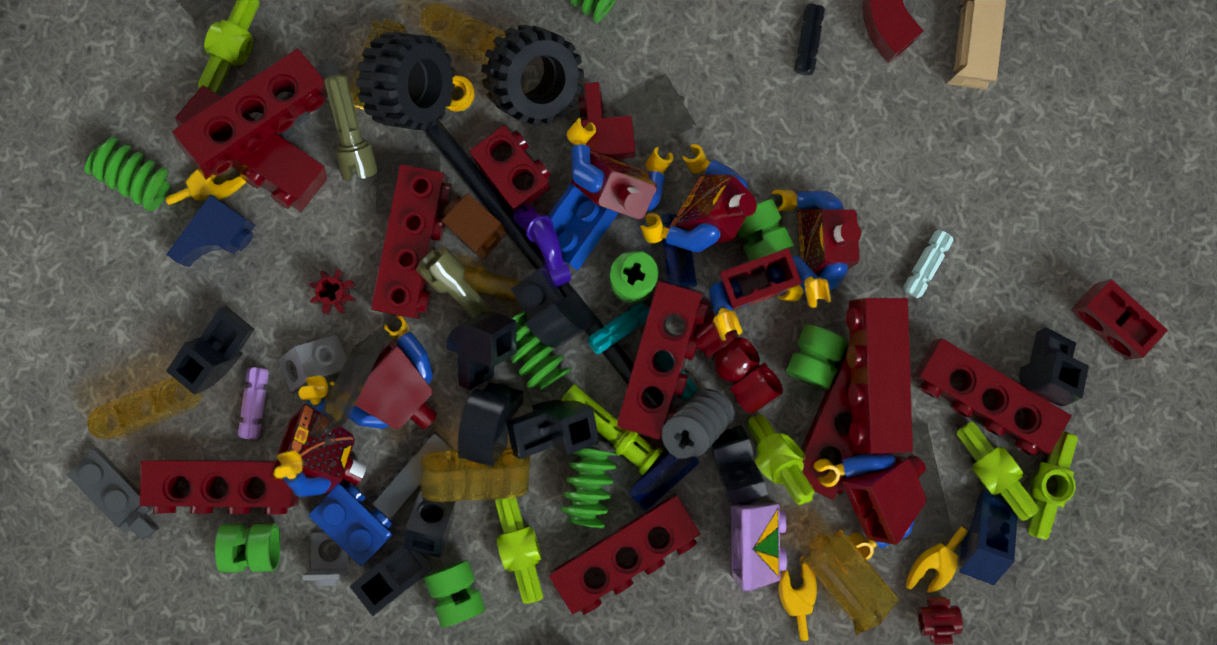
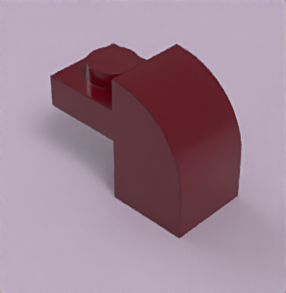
[573,82,636,160]

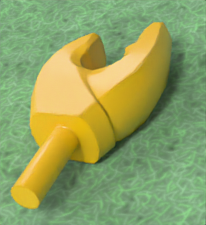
[165,167,246,205]
[906,526,968,593]
[778,556,817,641]

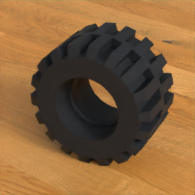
[481,24,584,125]
[356,32,455,130]

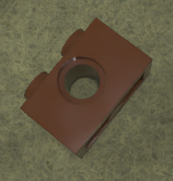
[442,193,507,261]

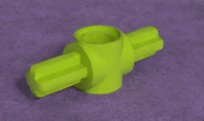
[198,0,260,94]
[747,414,814,505]
[956,421,1039,521]
[1027,431,1078,540]
[495,494,544,604]

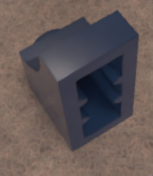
[166,195,255,267]
[958,490,1018,586]

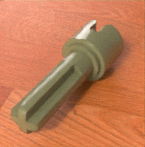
[325,74,378,181]
[417,245,494,318]

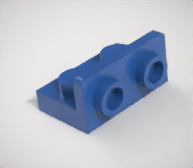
[547,183,619,271]
[308,483,394,567]

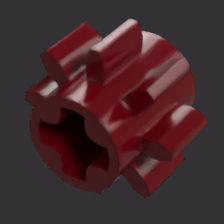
[309,270,357,315]
[918,597,963,645]

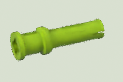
[561,384,663,476]

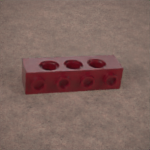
[172,48,328,180]
[616,280,709,440]
[912,338,1072,456]
[801,345,860,500]
[139,460,299,514]
[549,494,701,615]

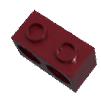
[469,125,551,212]
[1071,279,1168,360]

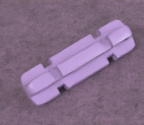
[238,367,269,440]

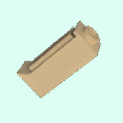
[947,0,1006,90]

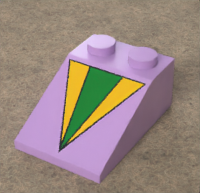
[731,502,787,590]

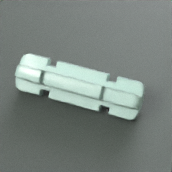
[903,230,953,298]

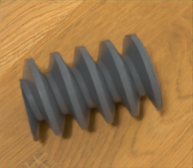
[662,389,735,459]

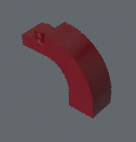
[863,0,924,63]

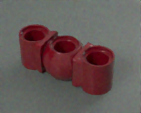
[693,311,783,414]

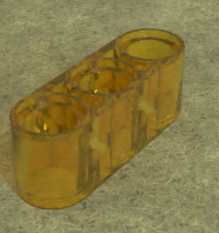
[420,3,506,65]
[87,377,202,440]
[421,448,531,502]

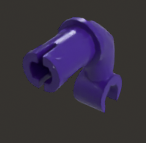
[513,204,571,287]

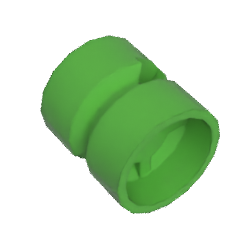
[737,199,795,262]
[785,324,849,390]
[215,523,280,573]
[423,560,487,628]

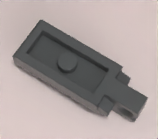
[67,448,160,540]

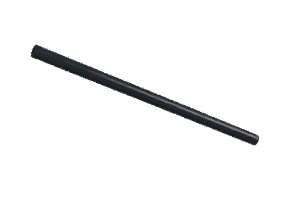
[424,119,663,405]

